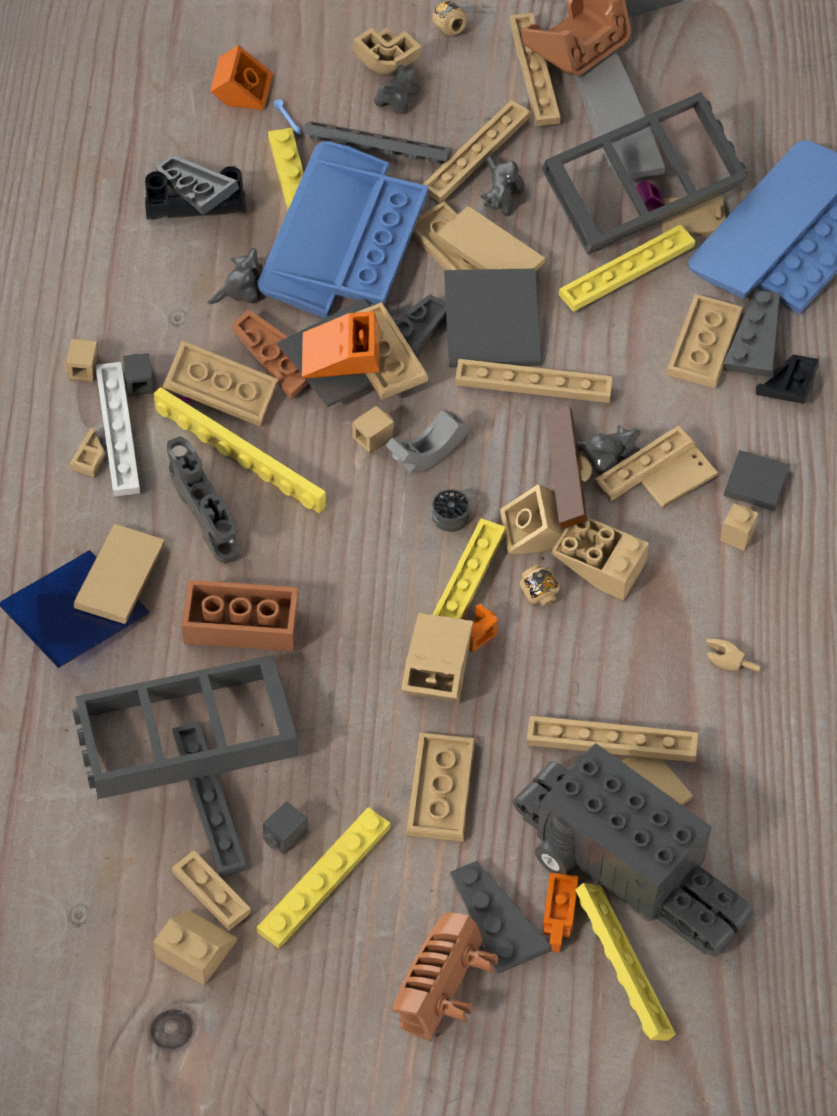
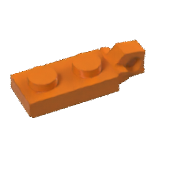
[543,872,578,953]

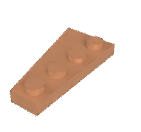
[232,310,309,400]

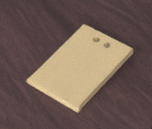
[661,197,726,235]
[641,446,718,508]
[621,756,693,805]

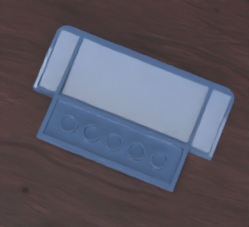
[688,140,837,315]
[258,141,429,319]

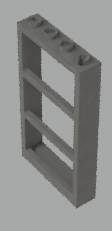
[542,92,747,254]
[72,655,299,799]

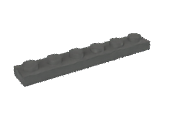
[304,121,452,164]
[172,721,247,877]

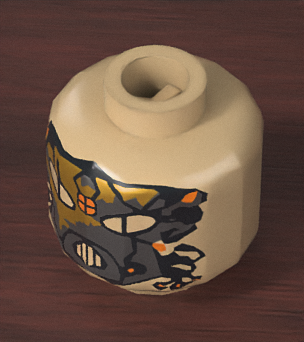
[432,1,467,36]
[520,565,560,607]

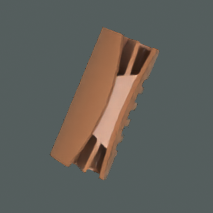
[392,913,498,1041]

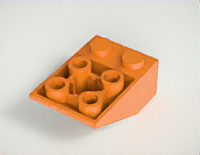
[302,311,380,379]

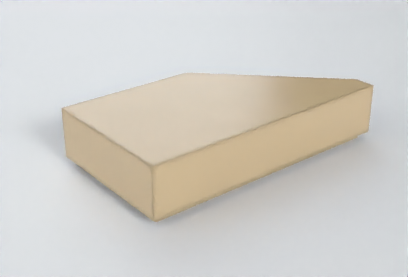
[70,428,106,477]

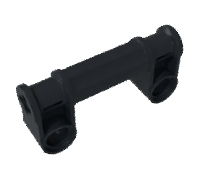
[145,166,246,220]

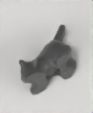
[373,65,420,114]
[481,156,524,216]
[207,248,263,305]
[577,425,640,473]

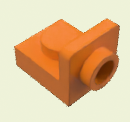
[469,603,498,653]

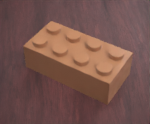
[182,580,299,652]

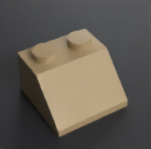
[500,484,566,555]
[153,910,237,986]

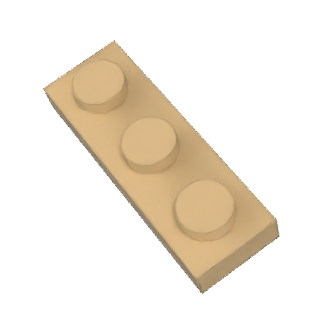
[172,850,251,931]

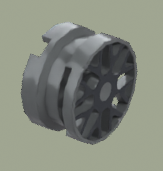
[432,489,470,532]

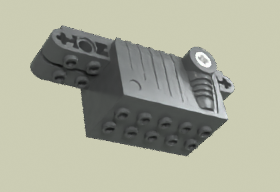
[513,743,754,956]

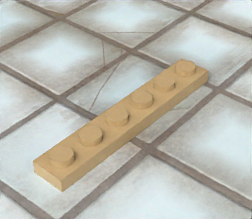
[509,13,561,127]
[422,100,531,203]
[455,359,613,403]
[527,716,698,762]

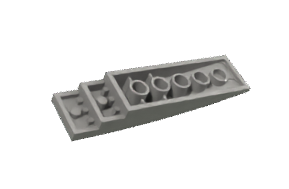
[573,50,665,182]

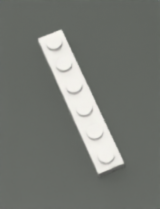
[95,362,140,497]

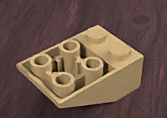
[551,517,649,601]
[401,613,473,703]

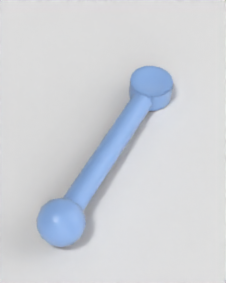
[274,99,302,135]

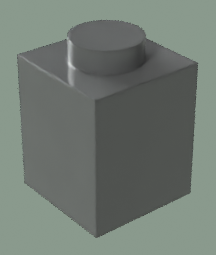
[123,353,154,396]
[263,801,308,854]

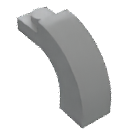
[386,409,471,473]

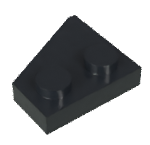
[756,355,819,404]

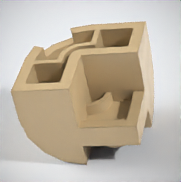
[352,27,421,75]

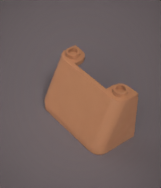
[521,0,631,76]

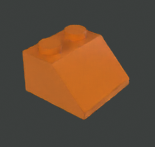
[210,45,273,110]

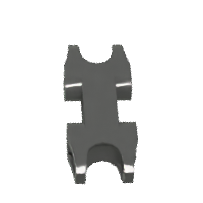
[167,436,238,564]

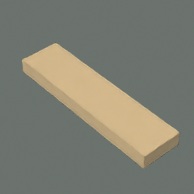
[594,425,695,502]

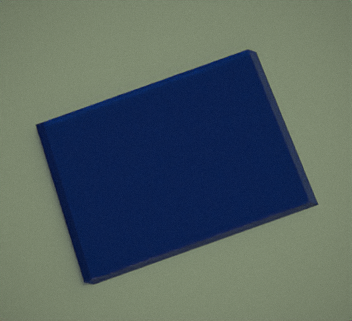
[0,550,150,668]

